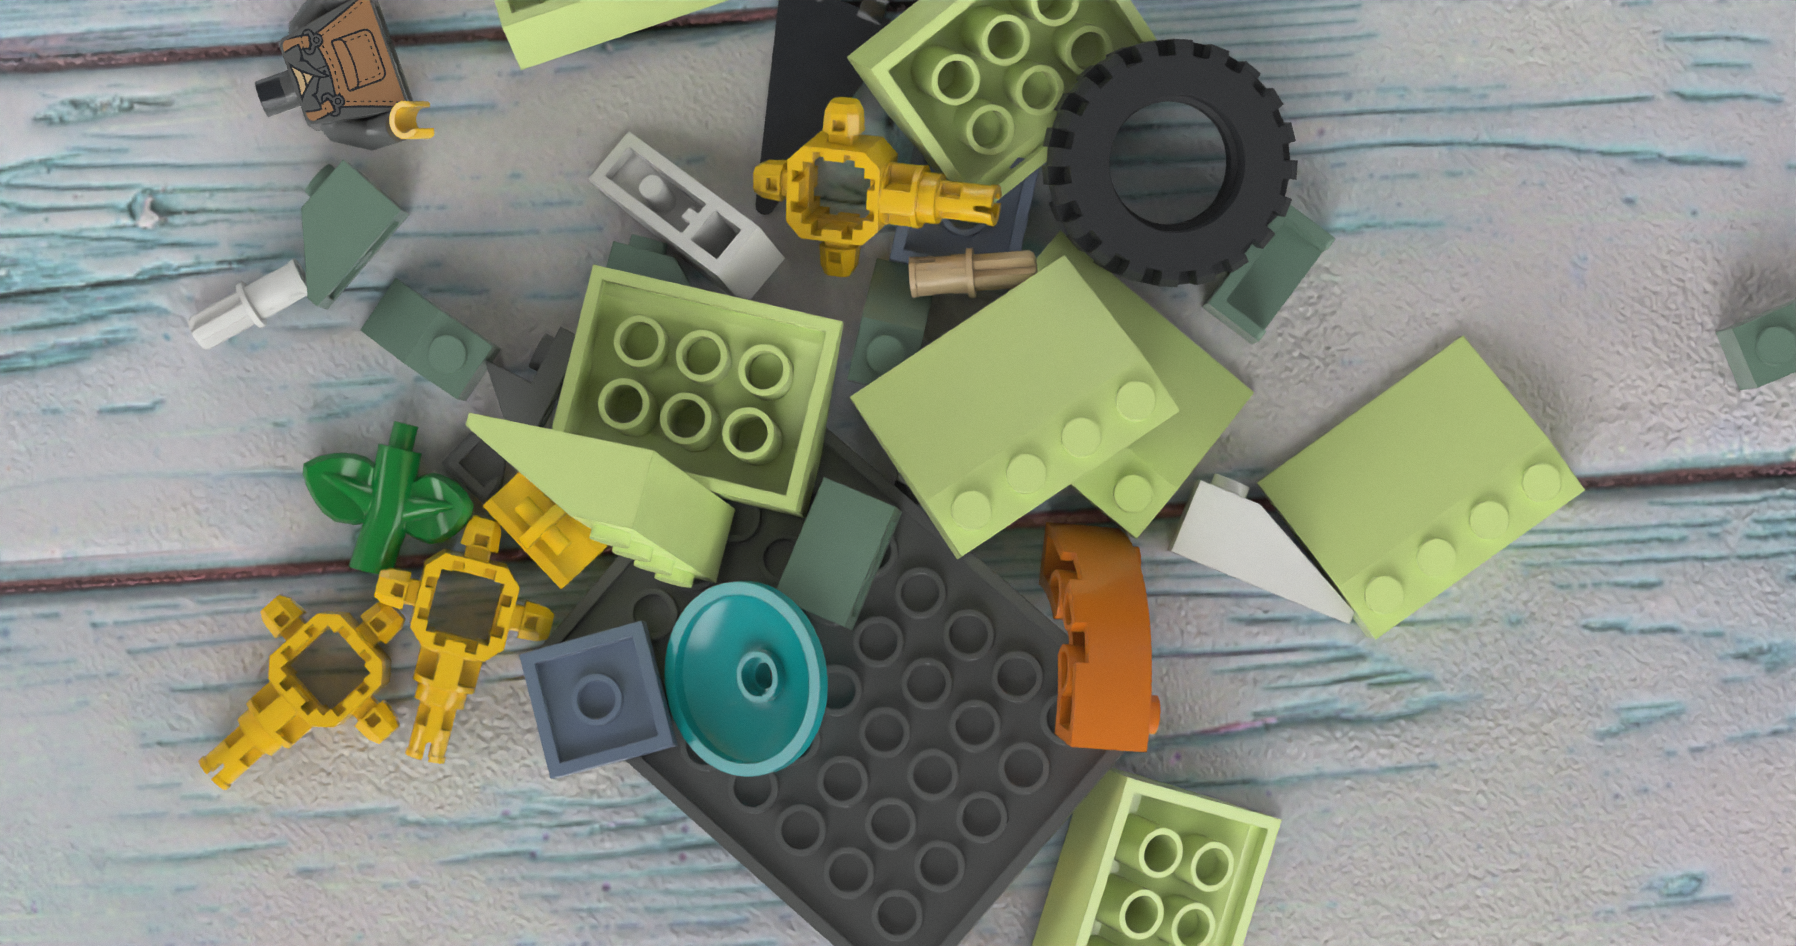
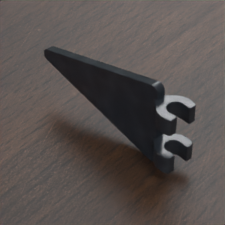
[755,0,892,215]

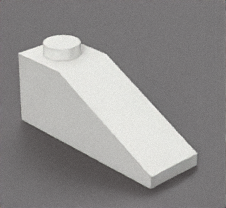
[588,131,785,300]
[1167,473,1354,624]

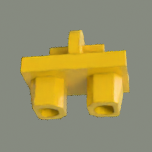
[483,472,609,589]

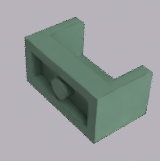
[1202,204,1335,344]
[776,477,902,630]

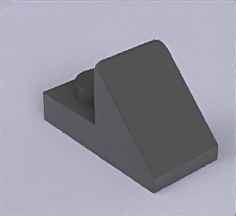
[486,327,575,428]

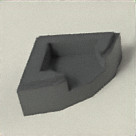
[441,431,507,504]

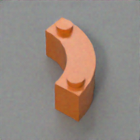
[1039,522,1161,753]

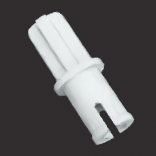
[188,258,307,349]

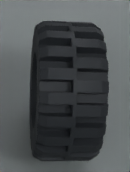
[1042,39,1298,287]

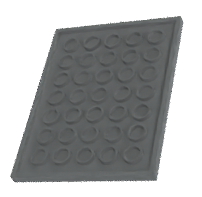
[522,427,1125,946]

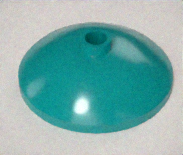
[665,581,828,777]

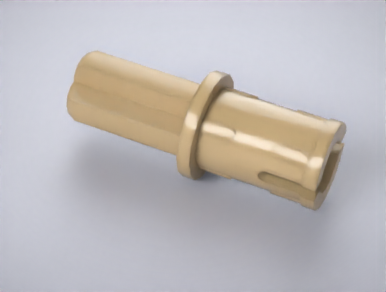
[908,248,1038,298]

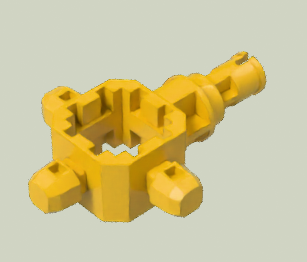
[753,97,1002,277]
[374,515,554,764]
[198,594,406,790]

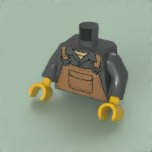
[255,0,435,151]

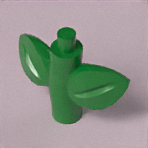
[302,421,474,575]

